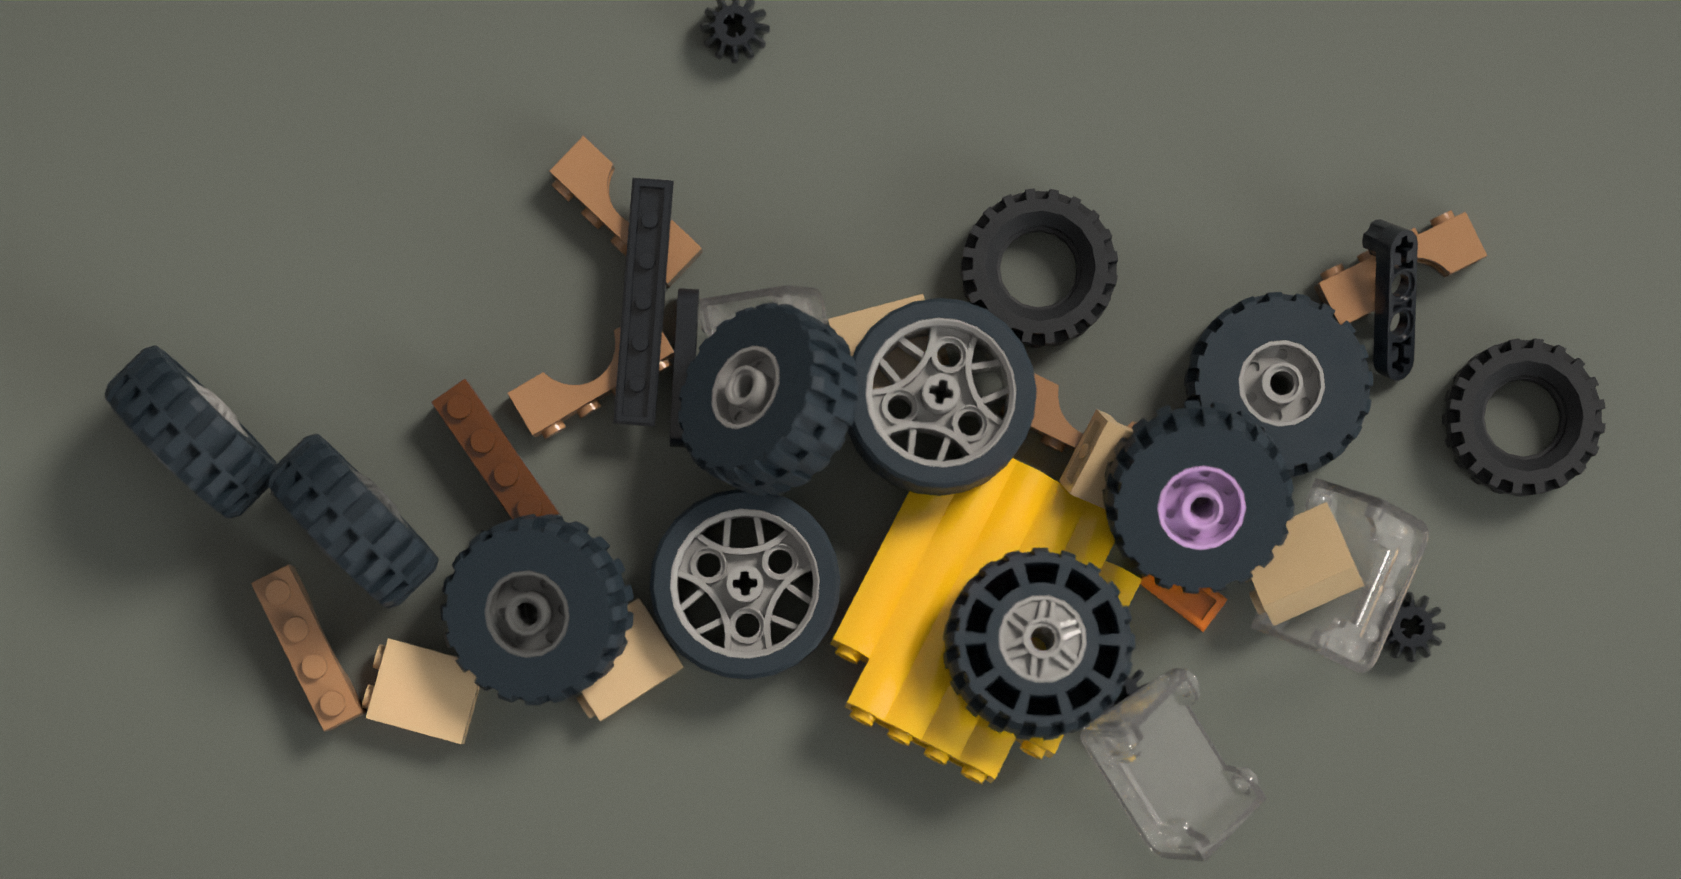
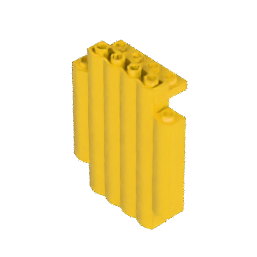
[830,458,1142,784]

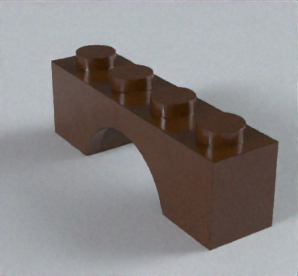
[432,379,562,519]

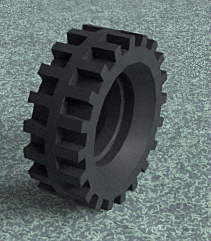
[960,188,1118,348]
[1442,338,1606,497]

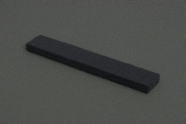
[613,178,674,427]

